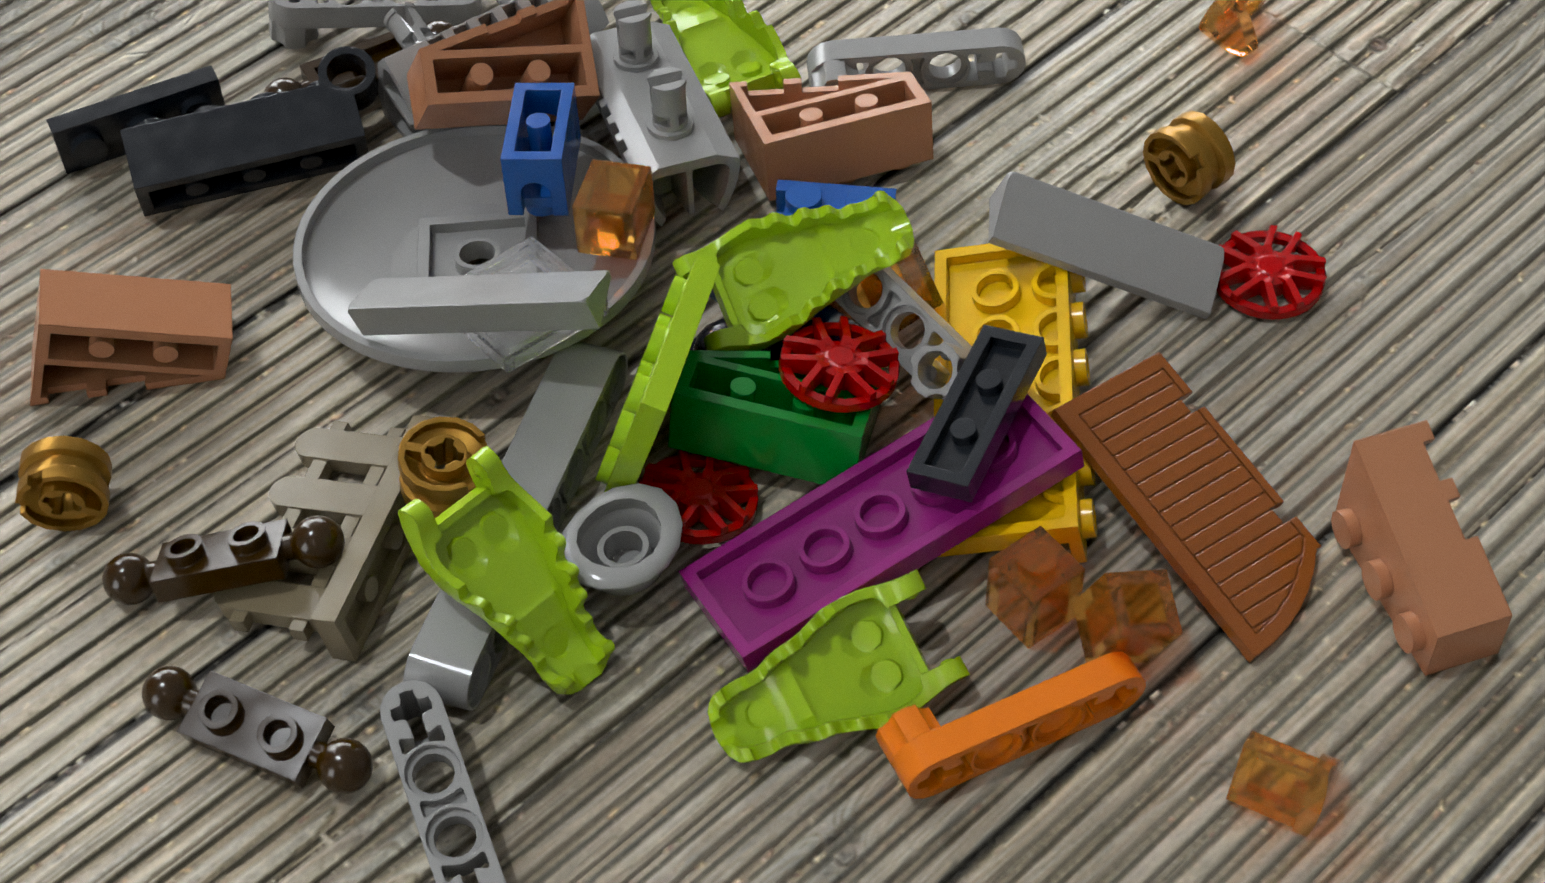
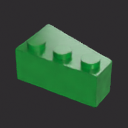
[668,350,887,484]

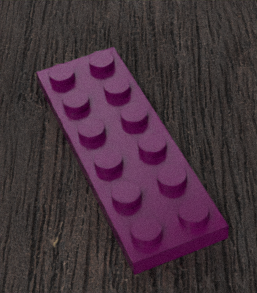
[678,394,1084,673]

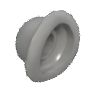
[562,483,683,596]

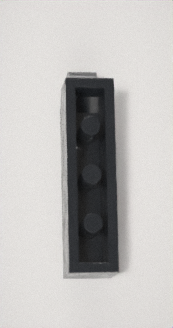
[120,46,378,217]

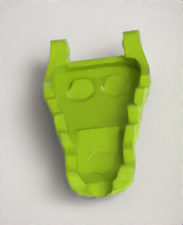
[650,0,801,118]
[672,190,915,351]
[398,446,615,695]
[707,569,970,763]

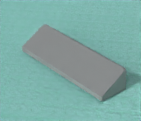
[988,171,1224,319]
[348,270,611,336]

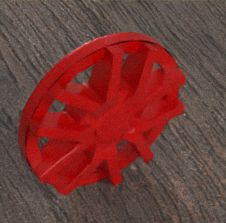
[1217,225,1327,320]
[779,316,900,413]
[639,450,758,545]

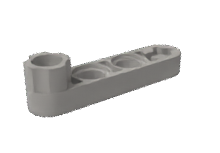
[268,0,482,49]
[806,27,1026,90]
[835,267,972,400]
[380,680,506,883]

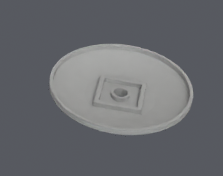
[293,124,656,373]

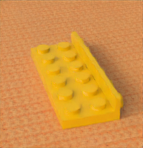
[934,243,1098,563]

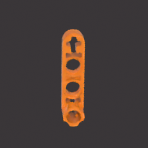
[875,652,1146,799]

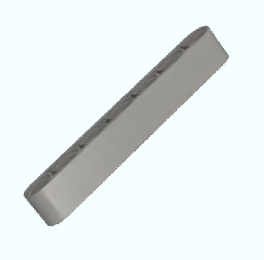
[403,341,628,711]

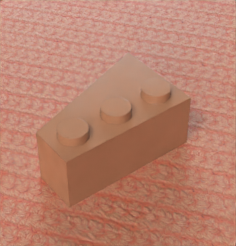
[729,71,934,201]

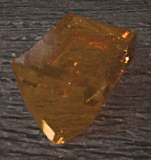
[1198,0,1266,57]
[1226,731,1344,837]

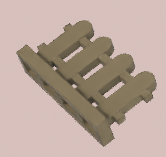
[214,415,445,662]

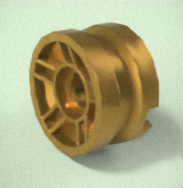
[1143,111,1236,205]
[398,416,487,518]
[15,435,112,532]

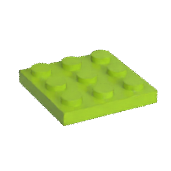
[595,255,721,492]

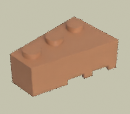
[407,0,600,130]
[30,269,233,406]
[1331,420,1513,676]

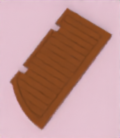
[1051,352,1322,663]

